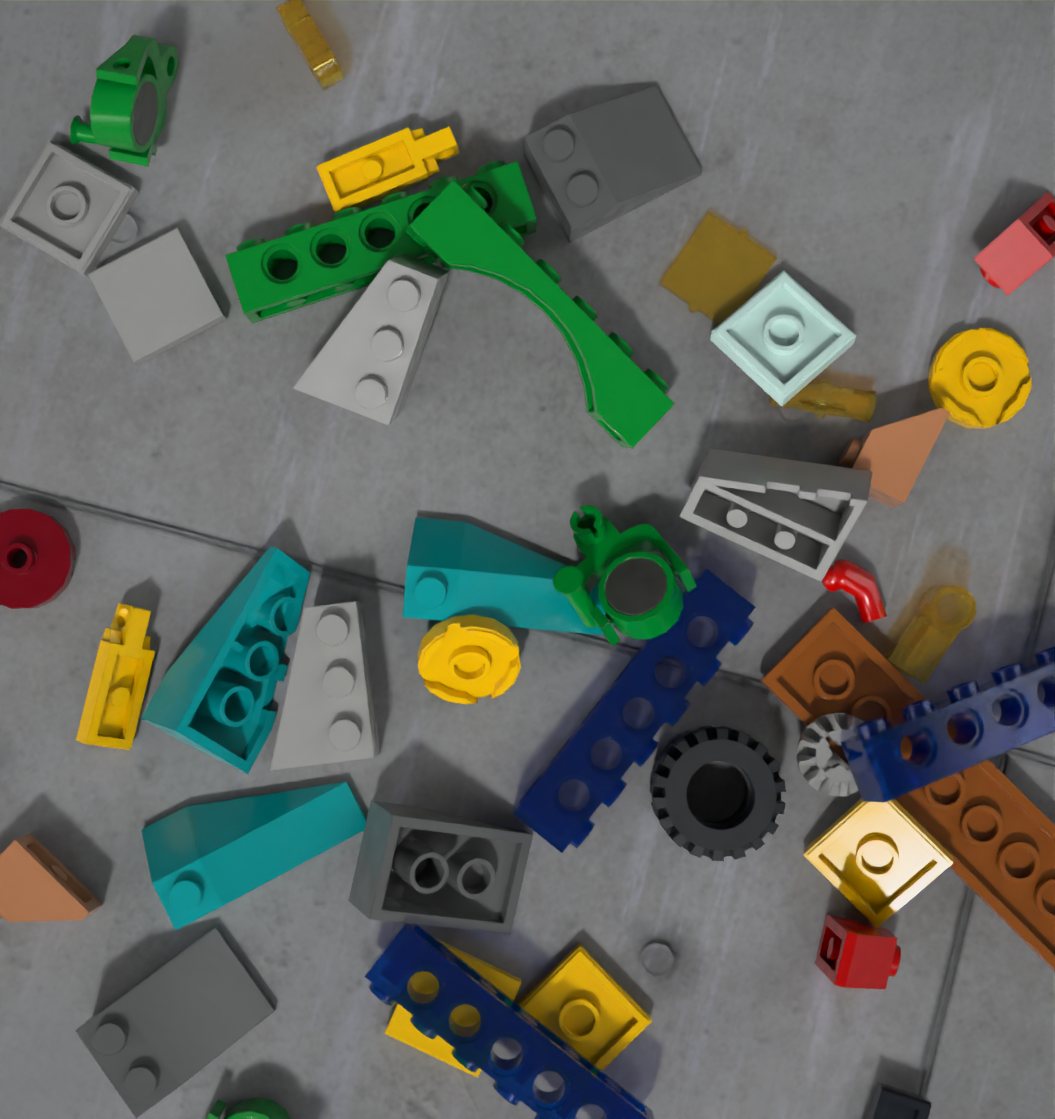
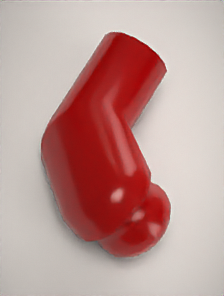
[822,559,887,623]

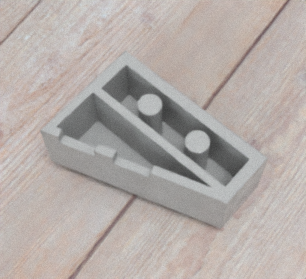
[293,253,450,425]
[679,448,873,582]
[270,601,380,771]

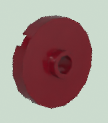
[0,508,75,609]

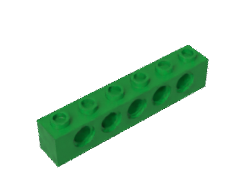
[225,160,537,324]

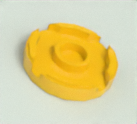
[928,328,1032,429]
[417,614,521,704]

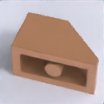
[839,408,950,508]
[0,834,103,922]

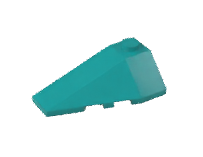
[402,518,606,635]
[141,546,310,774]
[141,781,367,931]

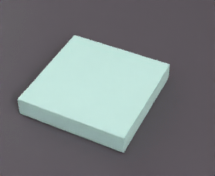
[710,270,856,407]

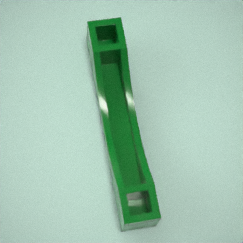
[405,180,675,449]

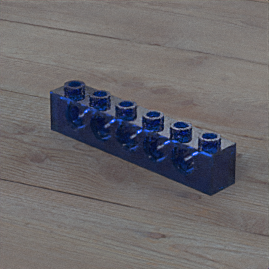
[513,568,755,853]
[840,646,1055,803]
[364,923,654,1119]

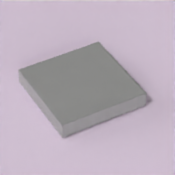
[0,139,139,278]
[88,228,226,365]

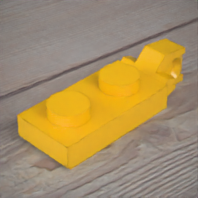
[316,127,459,214]
[76,603,155,750]

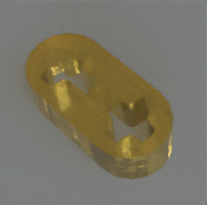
[275,0,345,91]

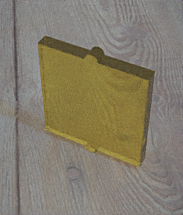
[659,212,777,325]

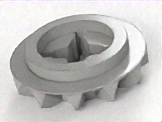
[796,713,881,797]

